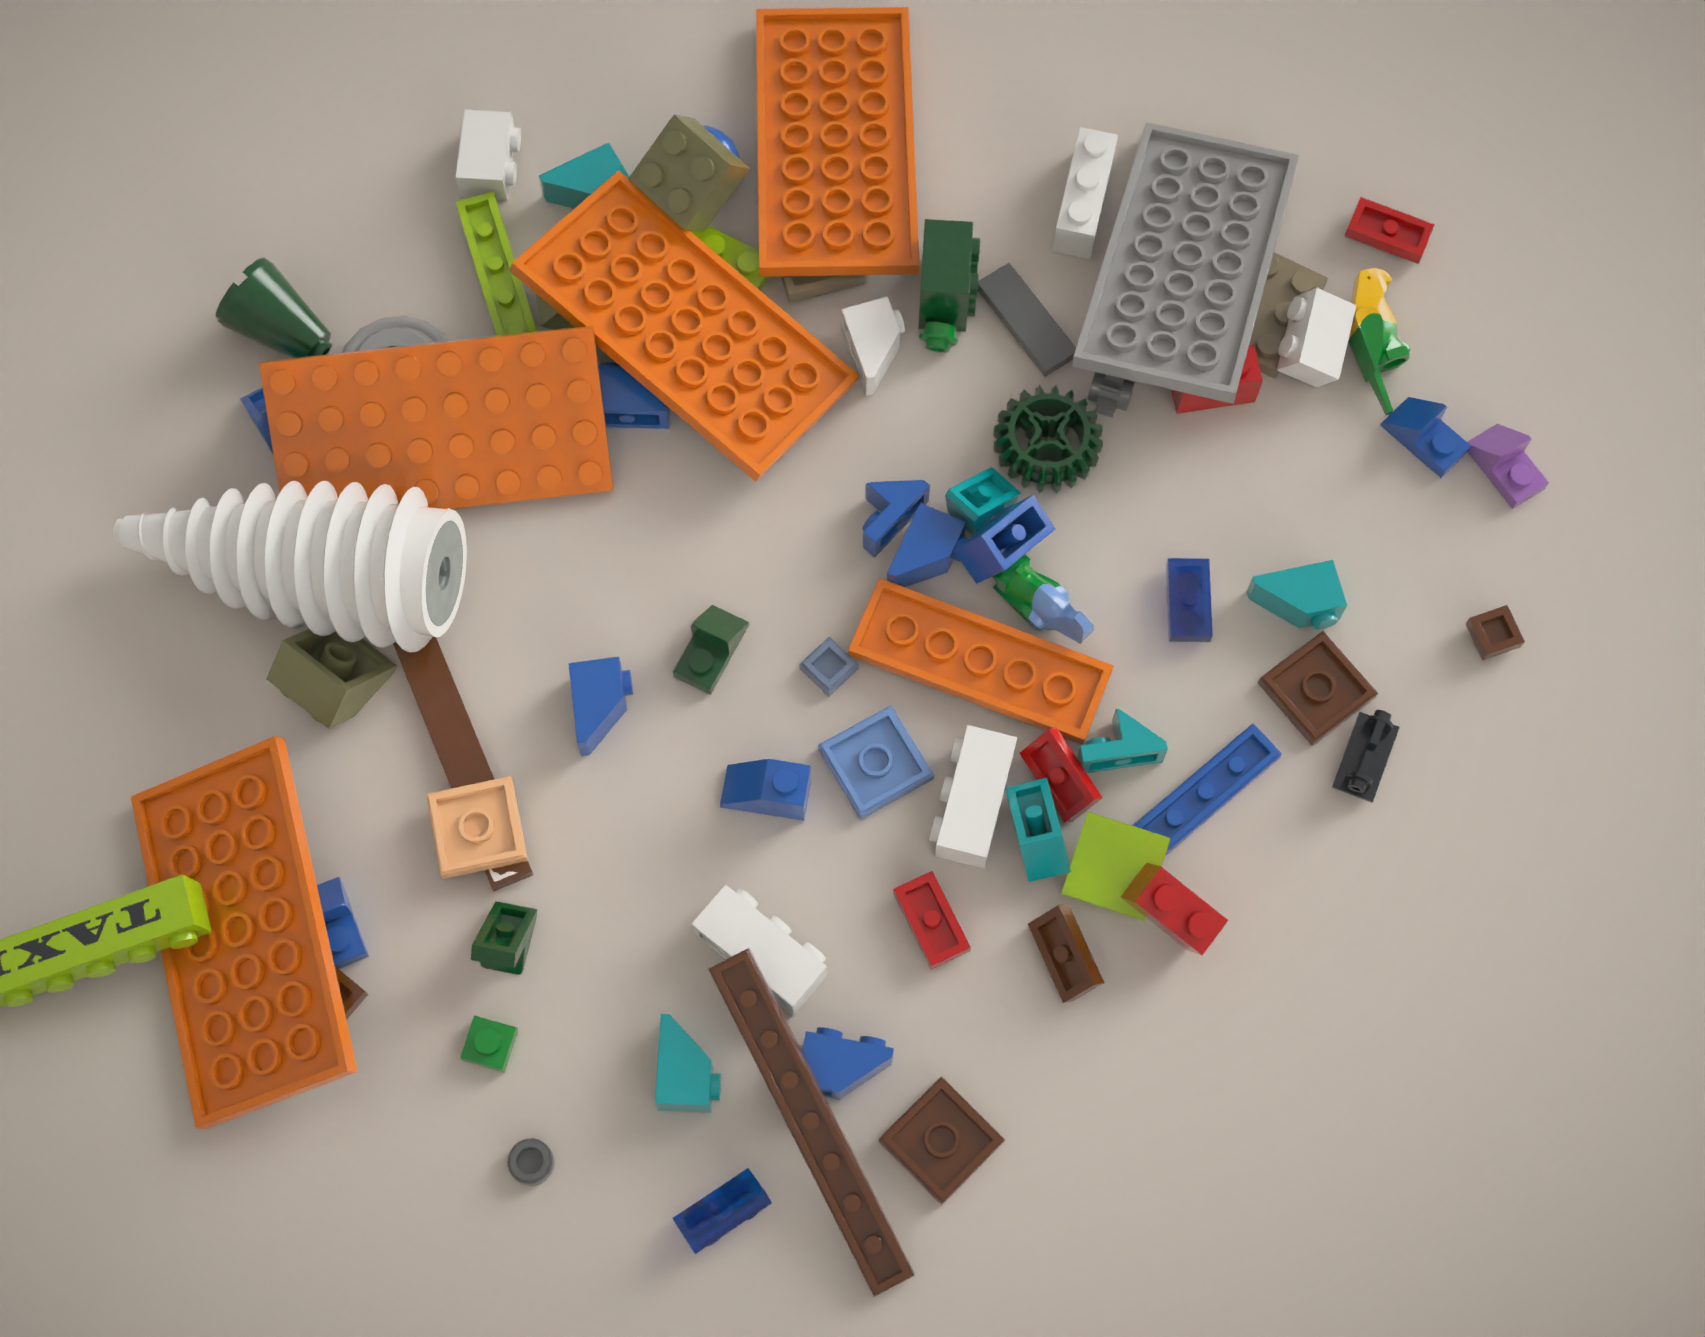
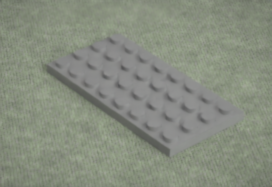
[1072,122,1299,404]

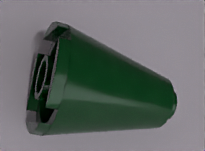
[215,257,332,358]

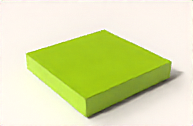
[1061,811,1171,921]

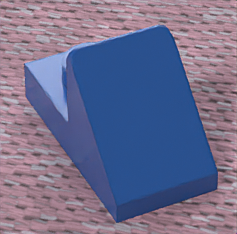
[1380,397,1471,478]
[862,480,930,557]
[317,877,369,969]

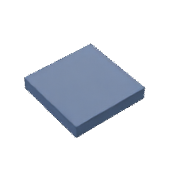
[818,705,934,820]

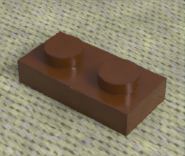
[1028,903,1105,1003]

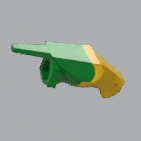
[1348,268,1411,415]

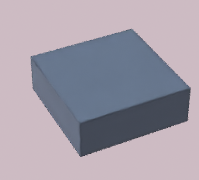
[799,637,859,697]

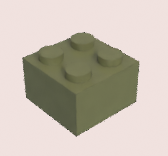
[628,114,750,232]

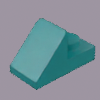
[945,467,1021,535]
[1077,709,1168,773]

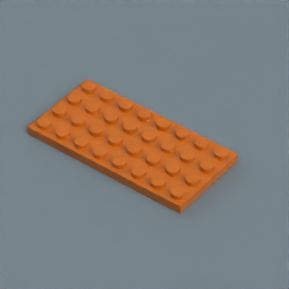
[756,7,920,277]
[510,170,860,482]
[259,325,614,509]
[131,736,358,1129]

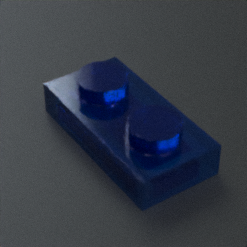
[1166,558,1213,642]
[672,1168,772,1254]

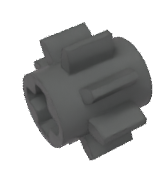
[1087,372,1135,418]

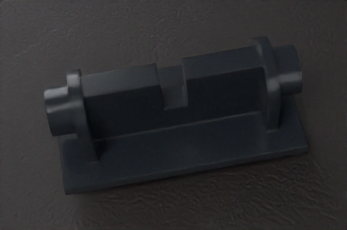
[1332,710,1400,803]

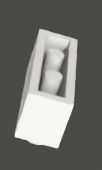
[1052,127,1118,260]
[929,725,1017,869]
[692,884,827,1016]

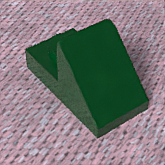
[673,605,749,695]
[471,901,537,975]

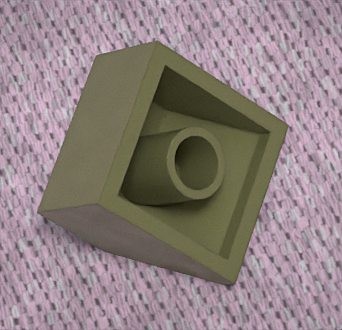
[266,629,397,729]

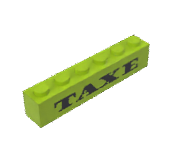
[0,874,212,1008]

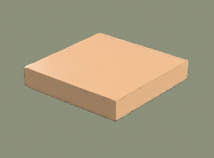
[426,776,528,879]

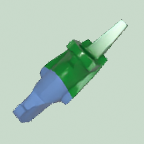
[992,555,1094,644]

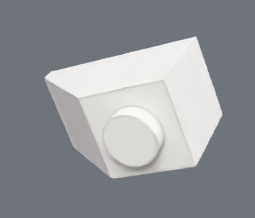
[842,296,905,396]

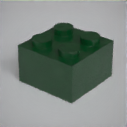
[918,219,980,332]

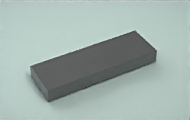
[978,263,1076,377]

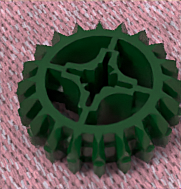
[993,385,1103,493]

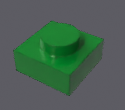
[460,1015,518,1073]

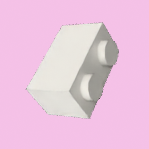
[455,109,521,201]
[1277,288,1356,387]

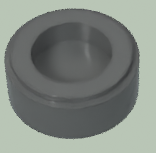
[507,1138,554,1186]

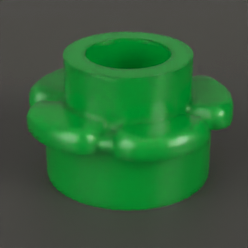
[919,322,958,353]

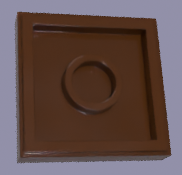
[1258,631,1378,746]
[878,1076,1005,1206]

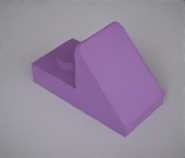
[1467,424,1549,509]

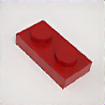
[1345,197,1435,264]
[1019,728,1103,823]
[893,871,971,970]

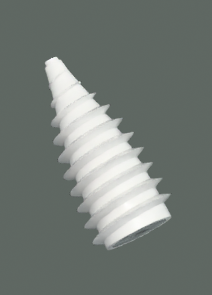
[113,481,467,653]

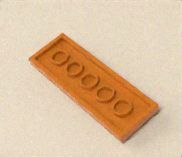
[848,578,1114,745]

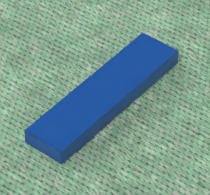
[1132,724,1282,856]

